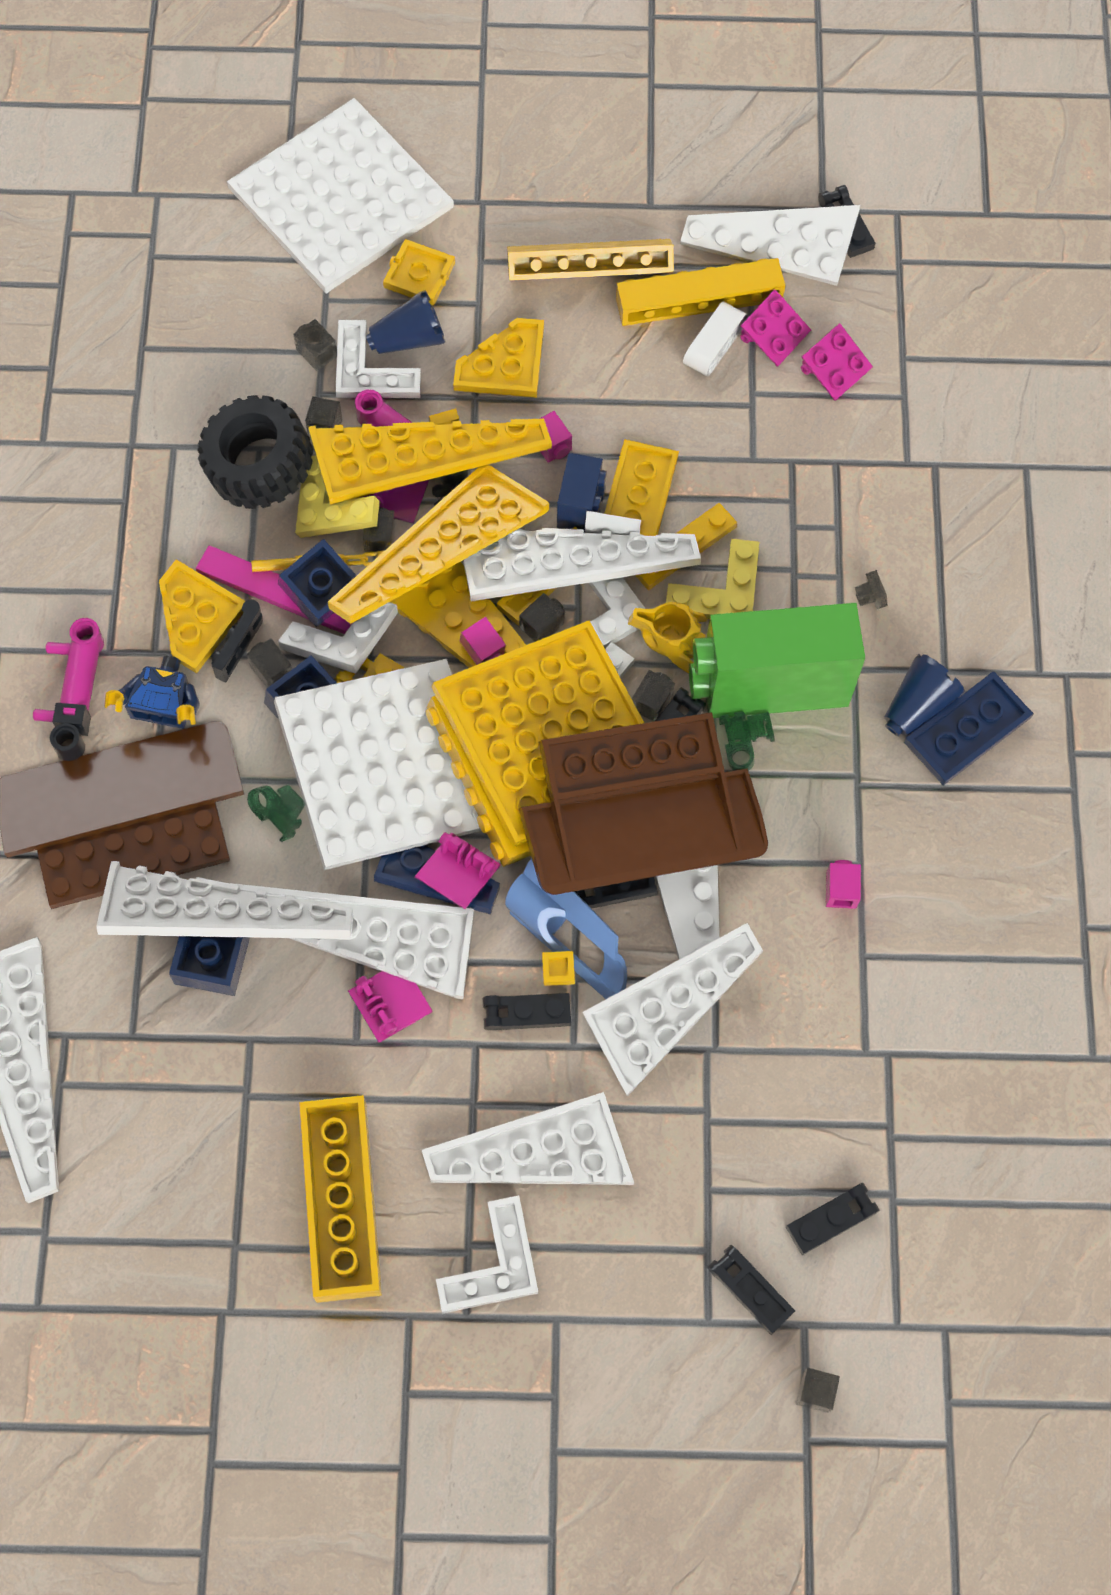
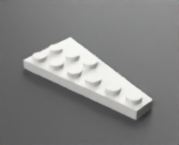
[583,923,763,1096]

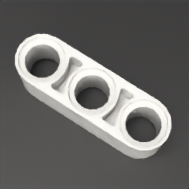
[683,301,748,376]

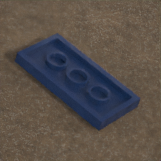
[904,671,1034,786]

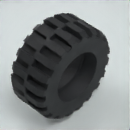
[197,395,313,509]

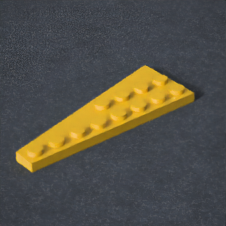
[308,418,552,504]
[328,464,549,624]
[390,562,526,668]

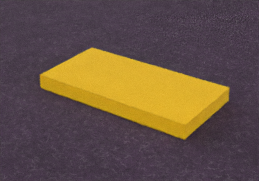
[604,439,679,536]

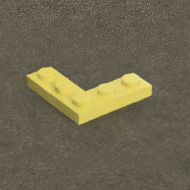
[295,455,380,538]
[666,539,760,619]

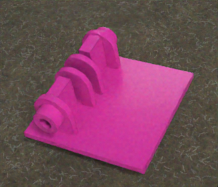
[740,289,811,367]
[801,323,873,401]
[415,832,501,909]
[348,971,433,1043]

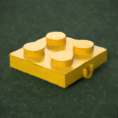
[383,239,455,306]

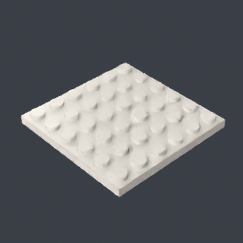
[227,98,454,294]
[274,659,481,870]

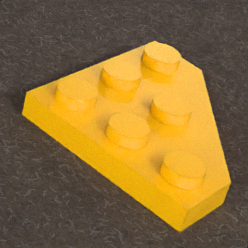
[453,318,544,398]
[159,559,245,674]

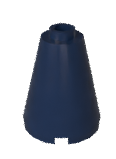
[366,290,446,354]
[884,654,964,737]

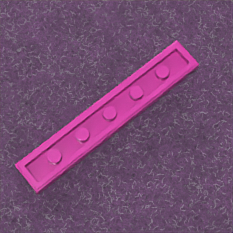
[195,545,352,635]

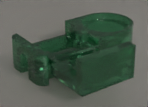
[719,711,775,771]
[247,785,305,842]

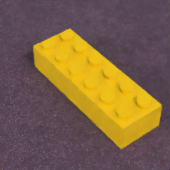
[299,1095,382,1303]

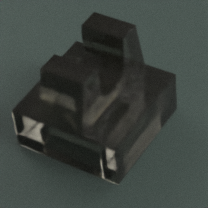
[855,570,888,610]

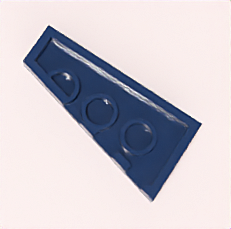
[374,845,500,915]

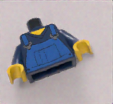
[104,656,200,729]

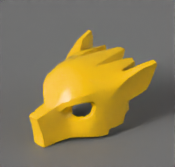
[628,602,708,673]

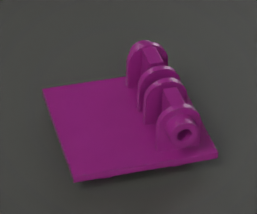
[363,479,430,524]

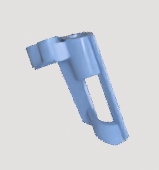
[505,858,627,999]

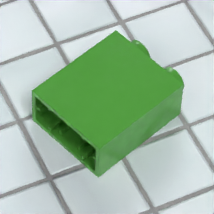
[689,603,865,718]

